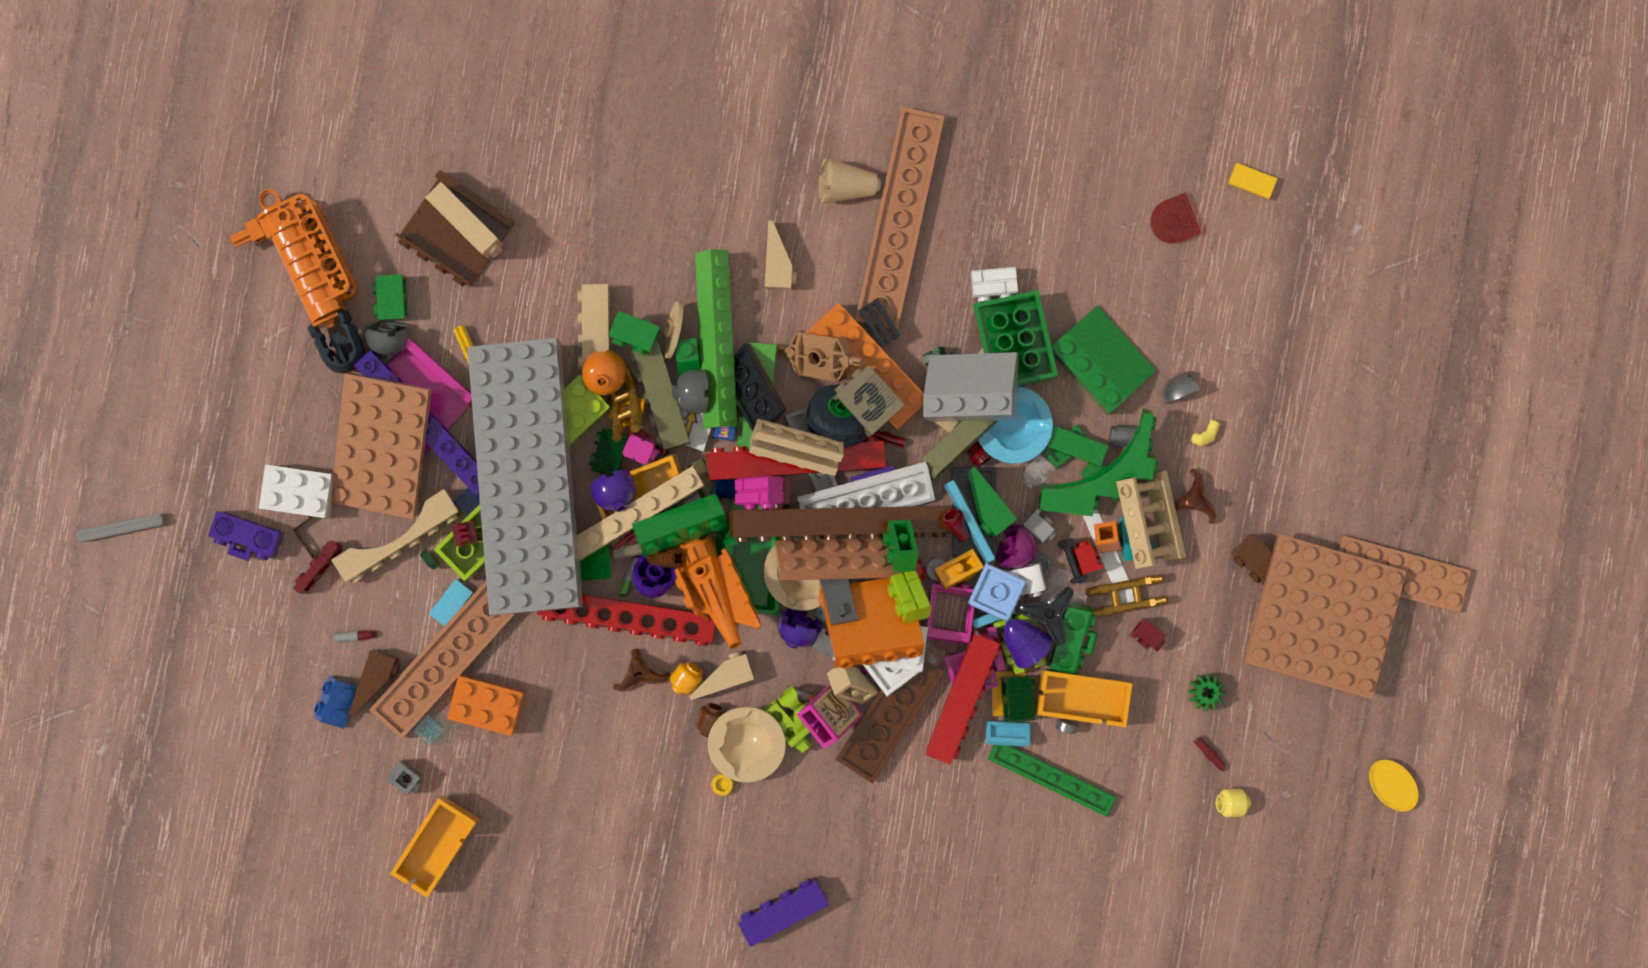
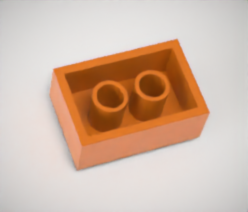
[447,674,526,736]

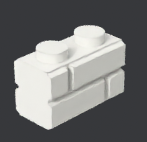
[970,267,1018,302]

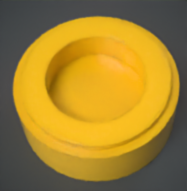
[711,773,734,796]

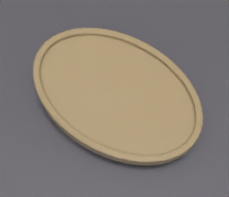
[663,301,683,359]

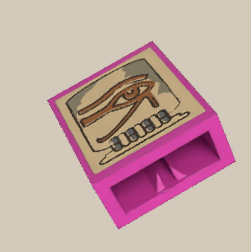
[796,684,863,749]

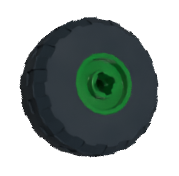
[807,384,867,448]

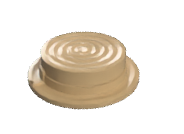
[764,535,824,610]
[708,706,786,782]

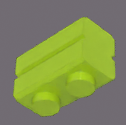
[887,570,932,624]

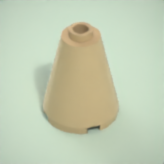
[819,158,881,203]

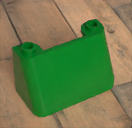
[716,522,781,615]

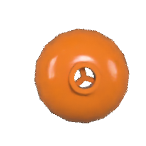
[582,350,626,396]

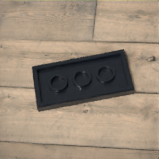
[734,343,787,432]
[952,467,997,556]

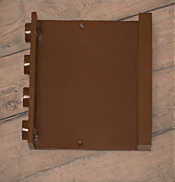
[395,170,515,287]

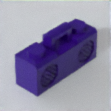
[208,511,284,561]

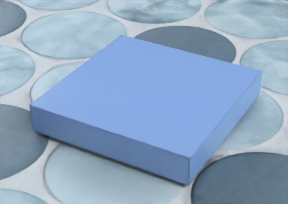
[968,563,1027,622]

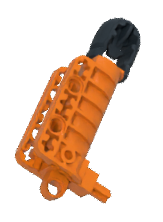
[230,189,365,374]

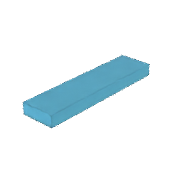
[944,480,995,564]

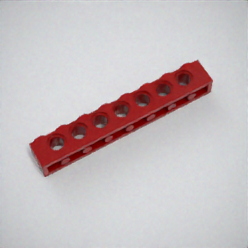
[537,594,716,646]

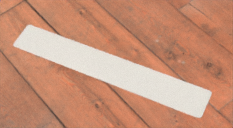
[1083,510,1134,613]

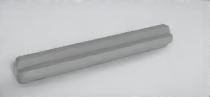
[76,514,165,542]

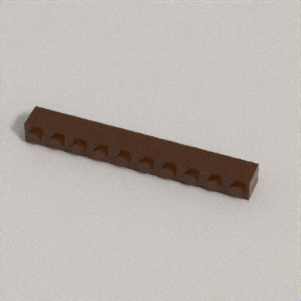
[729,505,952,542]

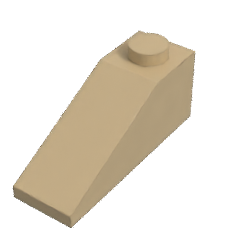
[765,220,797,290]
[689,651,755,700]

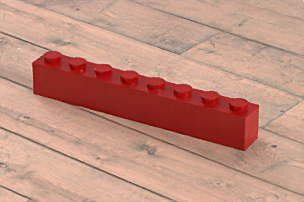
[705,437,886,481]

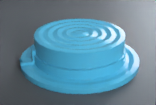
[978,387,1053,464]

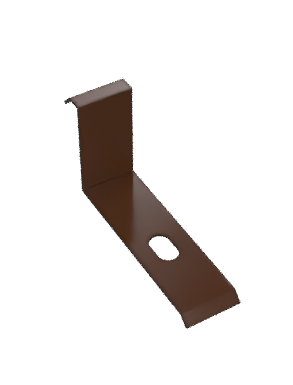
[293,515,315,559]

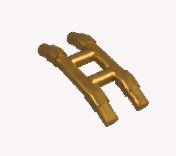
[608,365,642,442]
[1085,574,1169,618]

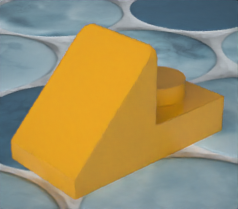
[934,549,984,590]

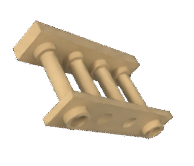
[1116,470,1186,569]

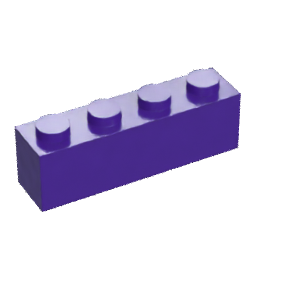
[738,878,829,947]

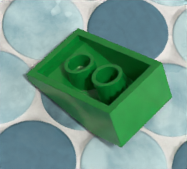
[967,467,1017,538]

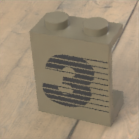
[833,365,904,437]

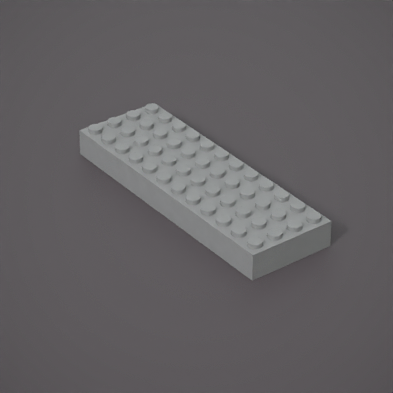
[467,338,583,616]

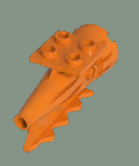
[674,536,762,649]

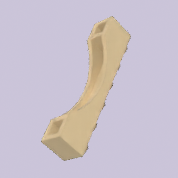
[331,489,462,584]

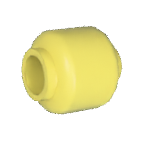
[1216,788,1251,818]

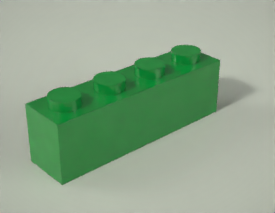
[632,493,727,557]

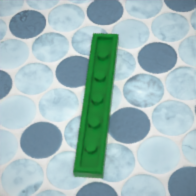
[987,745,1117,817]

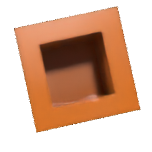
[1094,521,1123,553]

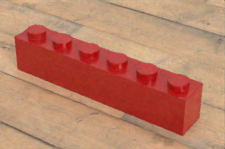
[926,629,1002,765]

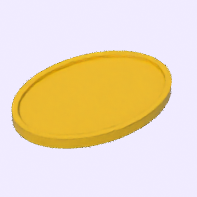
[1369,759,1419,811]

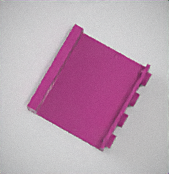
[388,338,472,456]

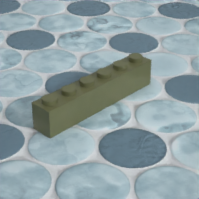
[629,316,691,451]

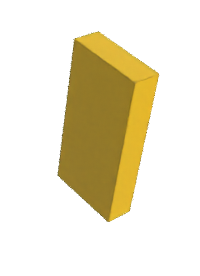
[1228,163,1278,200]

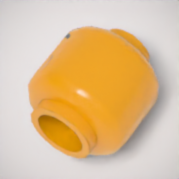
[670,661,703,695]

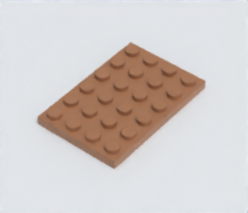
[331,372,432,519]

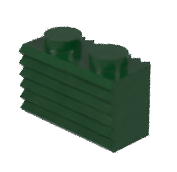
[589,428,630,476]
[1001,675,1037,723]

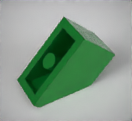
[675,338,701,376]

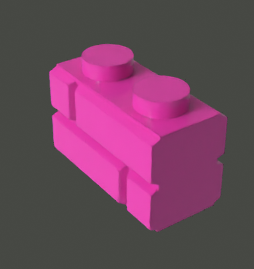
[622,434,661,465]
[735,476,783,510]

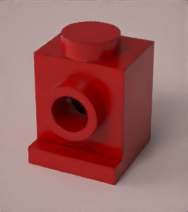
[1073,540,1104,575]

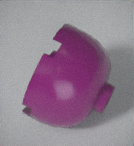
[997,524,1038,569]

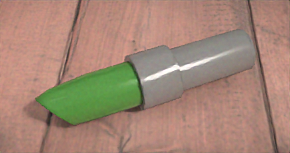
[619,556,638,597]

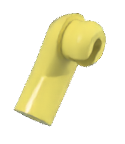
[1191,420,1221,447]

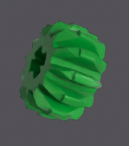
[1187,673,1226,711]

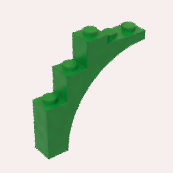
[1039,409,1159,517]

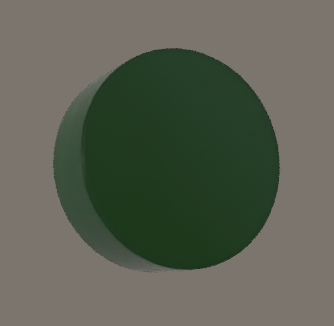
[420,548,440,570]

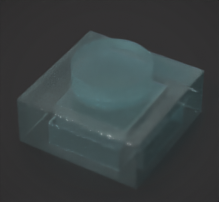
[413,714,446,746]

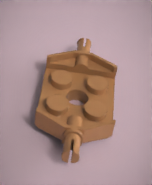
[776,330,865,382]

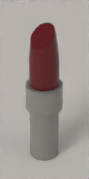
[333,630,377,642]

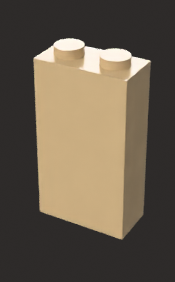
[425,182,504,260]

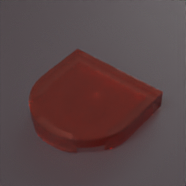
[1150,193,1201,244]

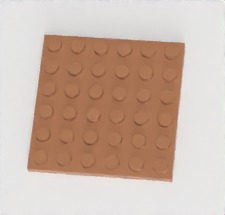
[1243,534,1406,700]

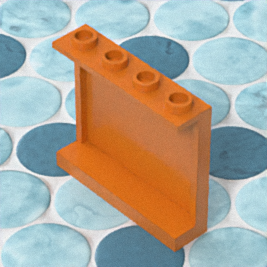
[818,578,925,669]

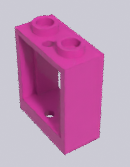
[926,581,974,645]

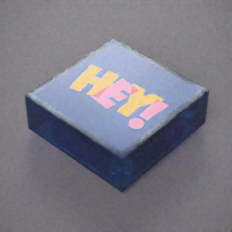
[712,420,738,442]

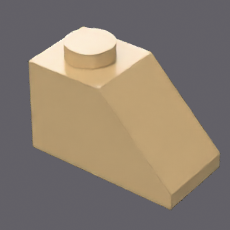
[827,666,878,704]

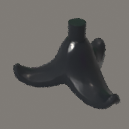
[1017,587,1074,646]

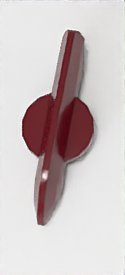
[612,529,637,551]

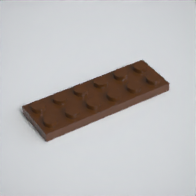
[836,658,945,784]

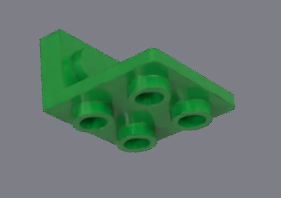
[579,544,611,581]

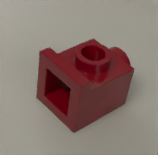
[1129,618,1166,652]

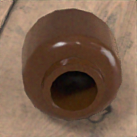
[695,703,725,737]

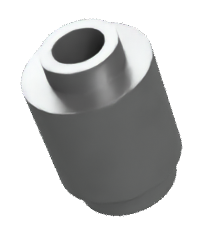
[1109,424,1137,447]

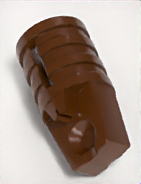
[646,548,686,568]

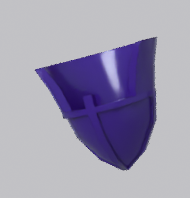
[1004,619,1052,669]

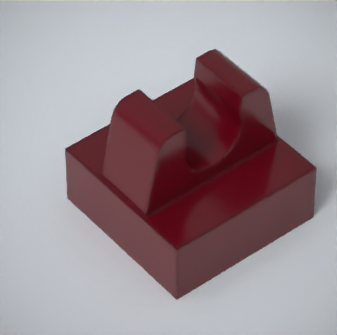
[451,520,479,547]

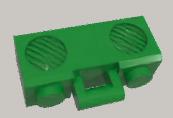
[1049,602,1098,675]

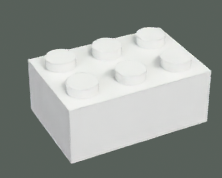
[259,465,334,518]

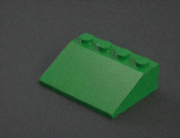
[973,290,1058,387]
[1051,305,1156,415]

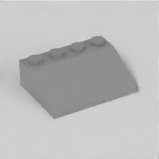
[923,352,1018,422]

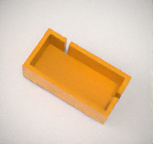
[596,455,692,520]
[1036,669,1133,728]
[390,795,480,898]

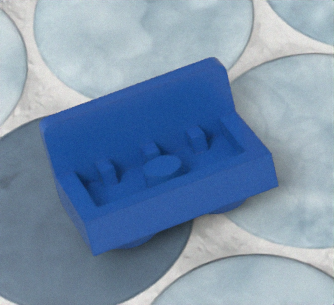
[314,676,358,729]

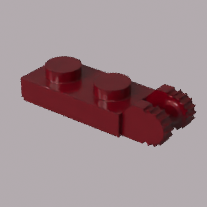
[293,540,342,594]

